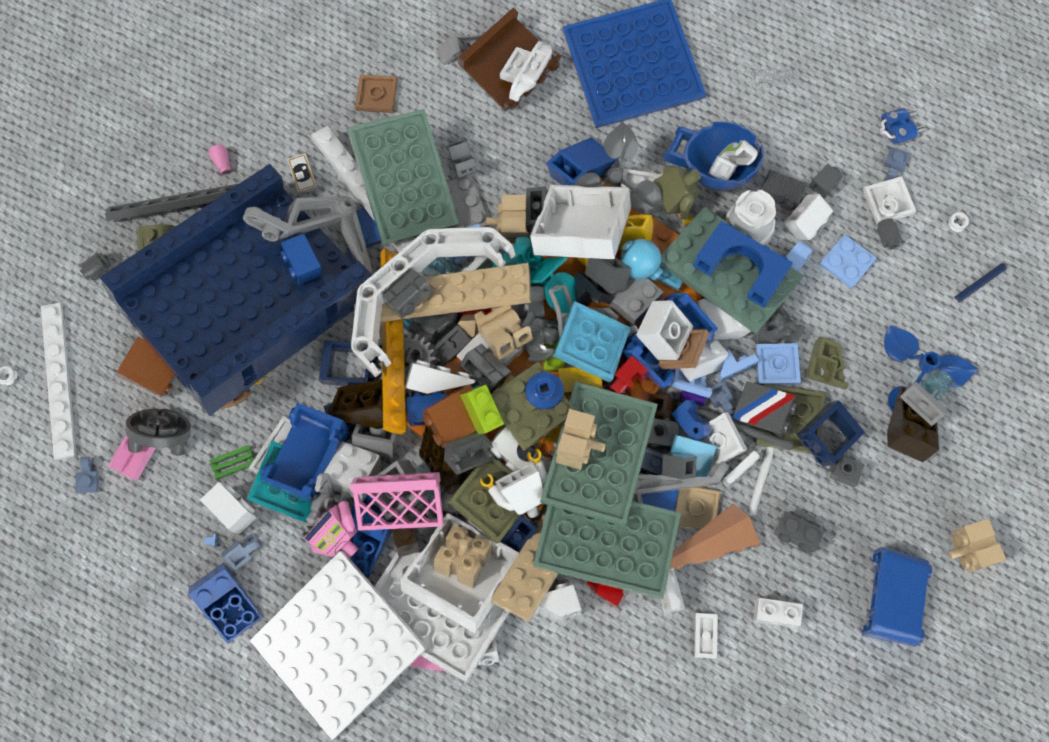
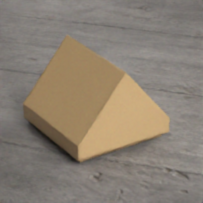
[458,315,478,338]

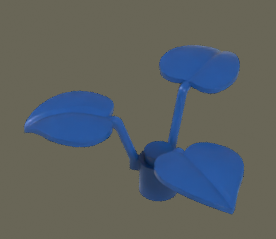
[884,325,978,412]

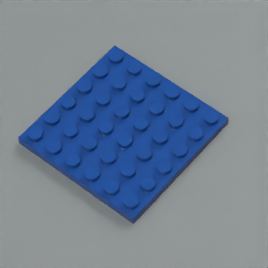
[563,0,706,128]

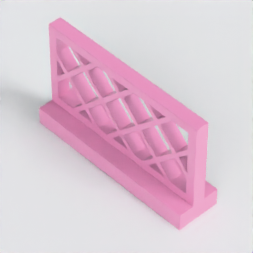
[350,472,444,530]

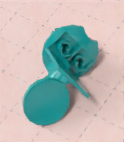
[492,237,576,313]

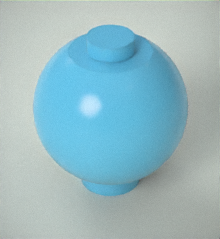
[620,239,663,282]

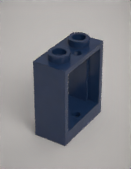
[319,340,378,386]
[797,400,865,467]

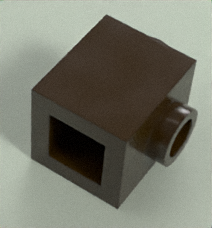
[648,392,678,421]
[392,528,420,557]

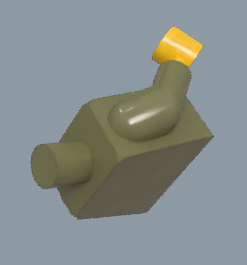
[653,166,701,226]

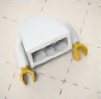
[480,449,548,518]

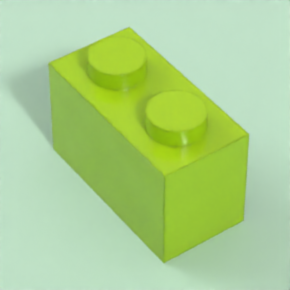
[460,384,504,434]

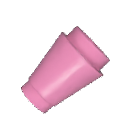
[209,144,232,175]

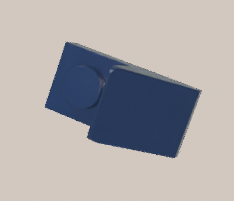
[500,514,539,552]

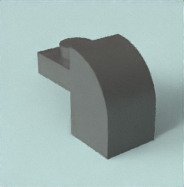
[447,140,477,178]

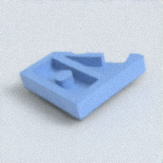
[671,369,712,398]

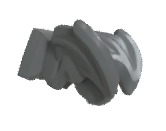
[753,304,805,344]
[521,311,564,363]
[413,312,458,346]

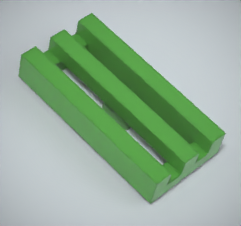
[209,445,254,480]

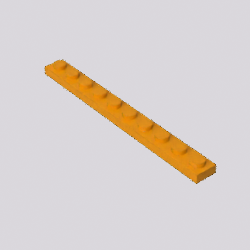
[381,248,406,435]

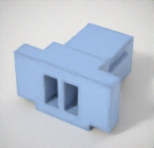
[204,534,218,548]

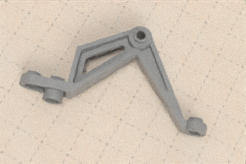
[243,196,374,275]
[622,461,729,604]

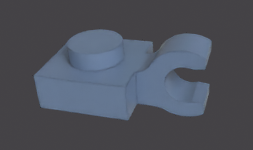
[884,147,910,180]
[709,381,734,417]
[76,456,99,494]
[221,534,260,571]

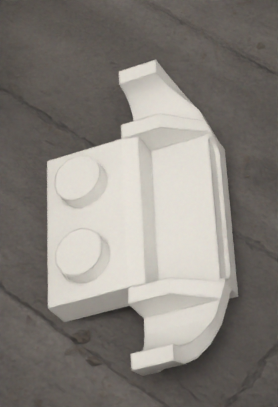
[500,41,552,101]

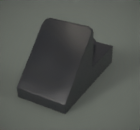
[575,272,614,306]

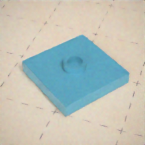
[670,434,717,477]

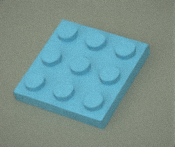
[553,301,631,382]

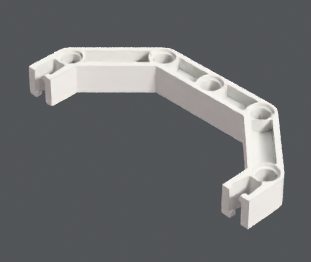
[351,227,515,377]

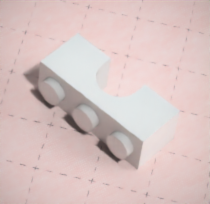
[489,426,551,473]

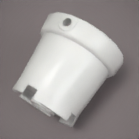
[724,190,776,245]

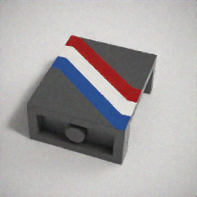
[732,381,798,439]

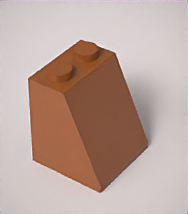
[115,337,176,397]
[421,384,476,448]

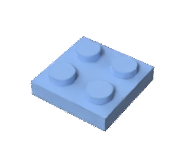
[819,234,877,289]
[755,343,801,386]

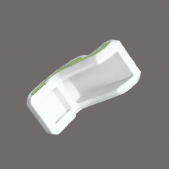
[719,140,758,177]

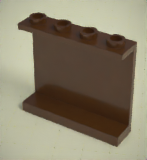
[458,7,561,111]

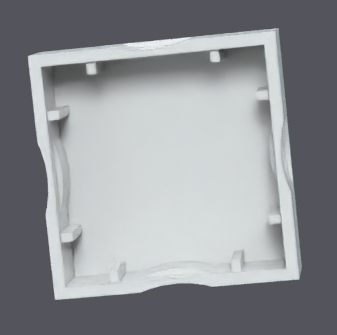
[530,185,631,259]
[400,513,519,633]

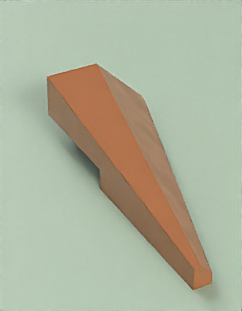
[670,504,760,570]

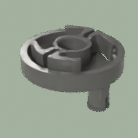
[125,408,191,456]

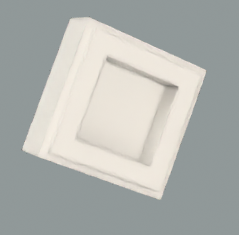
[708,156,736,180]

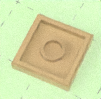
[674,487,721,530]

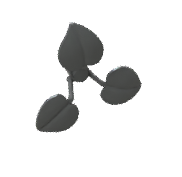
[573,123,663,214]

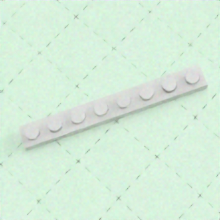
[41,303,77,460]

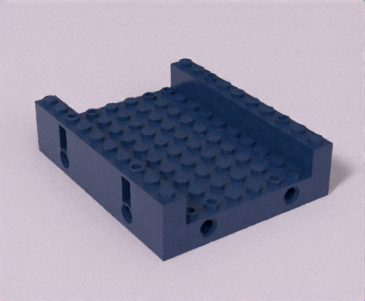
[99,163,372,417]

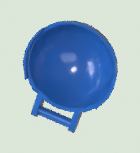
[663,121,764,191]

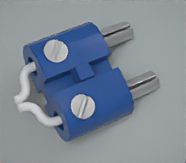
[880,108,926,144]

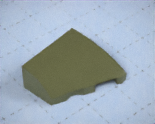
[805,337,848,389]

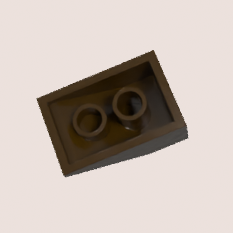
[328,379,383,427]

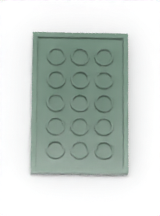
[347,109,459,245]
[660,207,804,334]
[540,382,658,527]
[533,501,681,599]

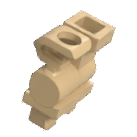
[474,306,533,360]

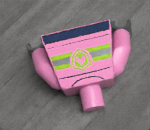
[302,490,359,558]

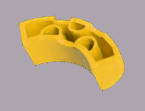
[577,215,653,266]

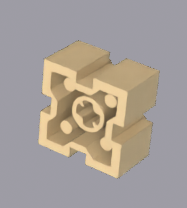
[486,195,527,245]
[556,409,606,470]
[948,518,1006,573]
[434,524,492,588]

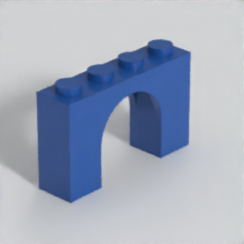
[693,221,793,308]

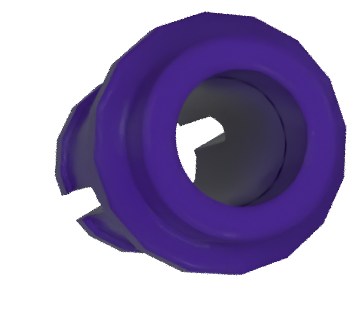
[679,390,707,407]

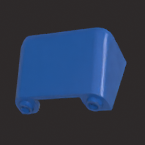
[621,293,718,388]
[261,403,349,504]
[862,547,932,647]

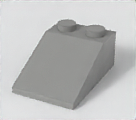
[607,277,663,326]
[352,399,407,460]

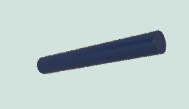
[954,263,1007,303]

